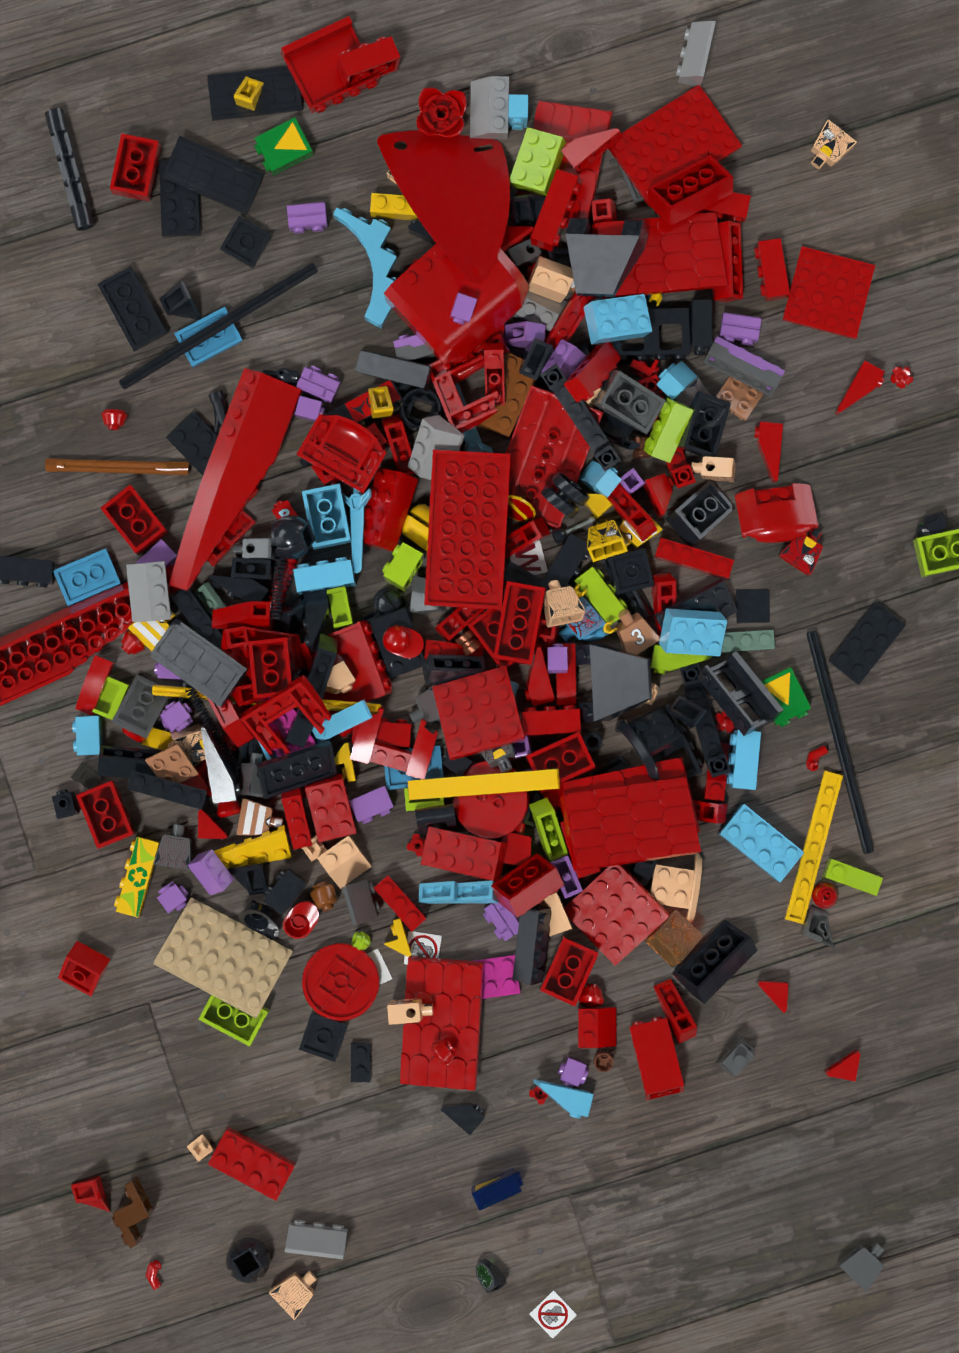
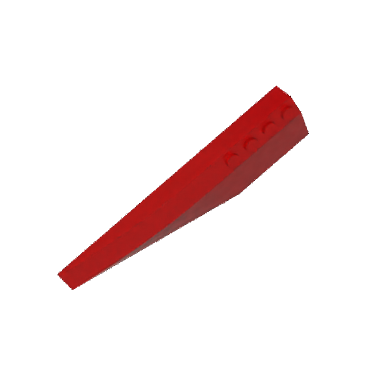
[169,368,302,591]
[0,565,179,706]

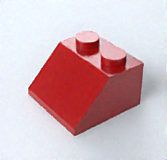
[58,941,111,996]
[577,1007,616,1048]

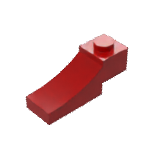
[208,510,256,567]
[435,607,485,642]

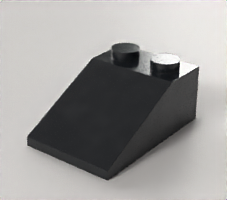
[677,391,731,457]
[665,479,735,547]
[369,607,425,679]

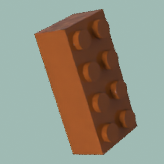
[477,353,536,440]

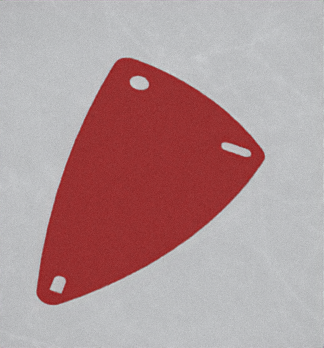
[377,130,510,284]

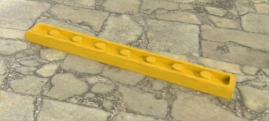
[408,769,560,800]
[784,771,843,924]

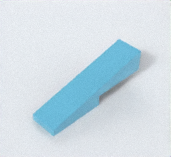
[419,880,498,904]

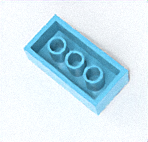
[718,804,804,882]

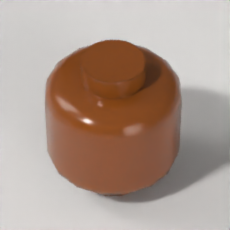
[310,882,338,912]

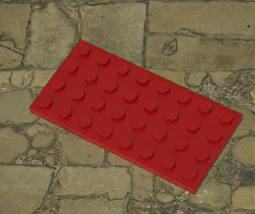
[424,450,511,610]

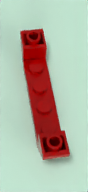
[544,291,597,350]
[639,374,696,489]
[206,697,255,748]

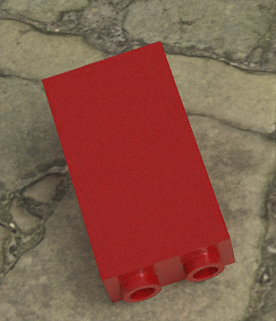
[629,1016,684,1101]

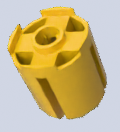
[402,504,430,551]

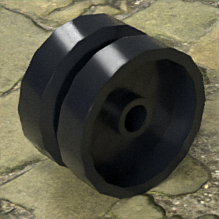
[541,471,590,519]

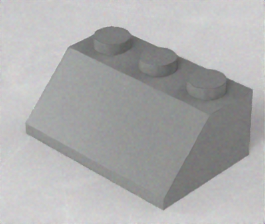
[676,21,716,87]
[470,76,509,139]
[513,280,567,335]
[408,415,464,480]
[126,561,171,622]
[285,1220,348,1259]

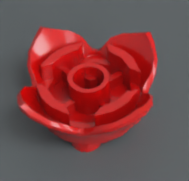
[416,87,467,138]

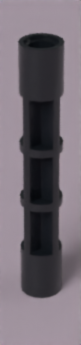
[45,108,94,231]

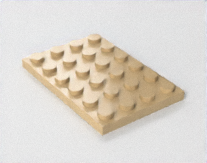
[153,897,293,1018]

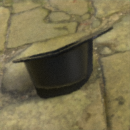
[373,587,413,622]
[238,900,279,939]

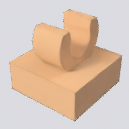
[302,835,327,862]
[187,1134,214,1162]

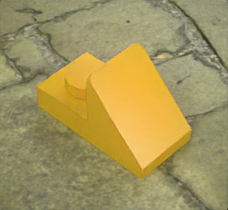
[334,743,357,782]
[384,918,412,957]

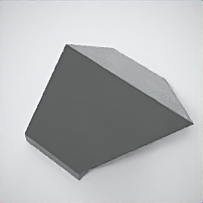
[800,906,834,948]

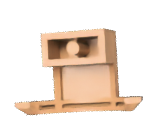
[649,853,702,927]

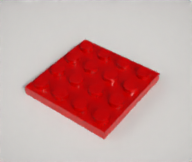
[782,246,875,340]
[432,666,525,760]
[563,865,670,966]

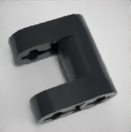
[415,803,457,835]

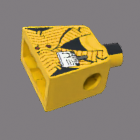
[587,519,628,562]

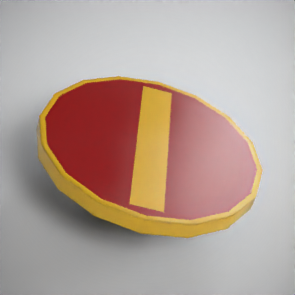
[507,495,536,522]

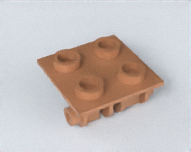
[716,376,763,421]
[145,741,199,783]

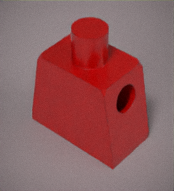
[501,823,531,866]

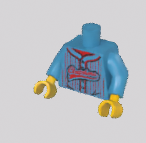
[558,584,618,642]

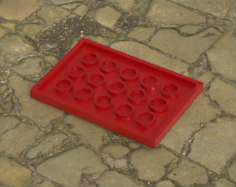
[609,85,742,207]

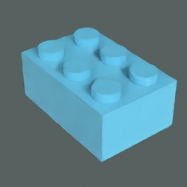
[583,294,652,344]
[302,484,351,550]
[293,557,356,595]
[659,608,727,656]
[726,730,761,790]

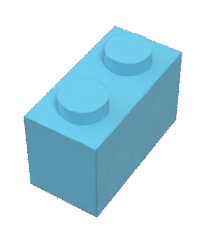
[508,94,528,130]
[656,361,698,400]
[578,461,622,498]
[72,716,102,756]

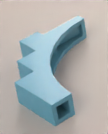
[333,208,397,329]

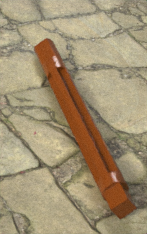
[45,458,190,475]

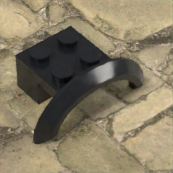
[599,409,641,450]
[615,708,682,781]

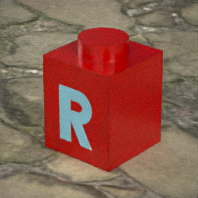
[271,500,298,519]

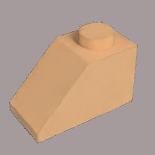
[325,661,355,694]

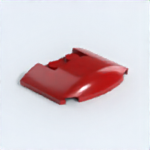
[296,414,386,493]
[735,483,818,543]

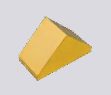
[234,77,264,111]
[368,386,393,418]
[585,493,612,519]
[142,728,173,750]

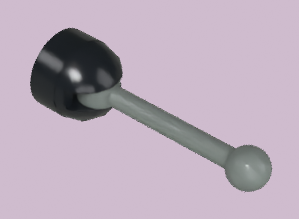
[551,516,596,545]

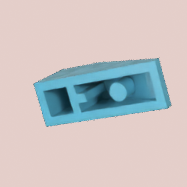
[312,700,372,744]
[533,1079,594,1119]

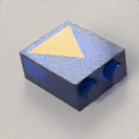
[471,1168,524,1211]

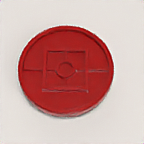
[453,761,529,838]
[302,943,379,1021]

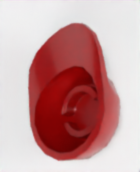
[382,625,424,659]
[283,901,319,939]

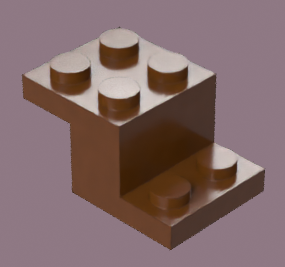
[112,1176,154,1249]

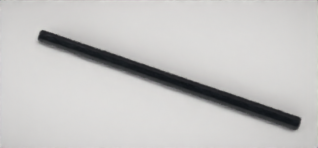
[119,263,318,390]
[806,631,874,854]

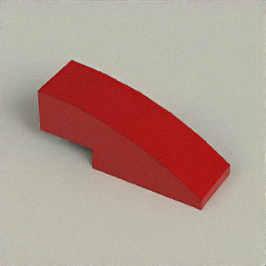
[556,643,576,706]
[75,655,115,716]

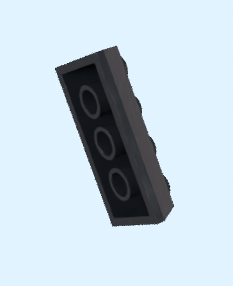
[672,920,758,1004]

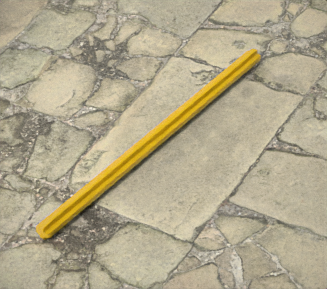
[152,685,381,714]

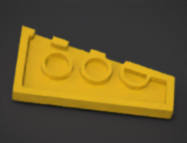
[214,825,291,869]

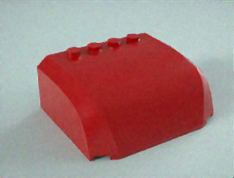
[384,244,530,365]

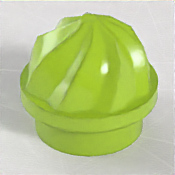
[351,931,371,950]

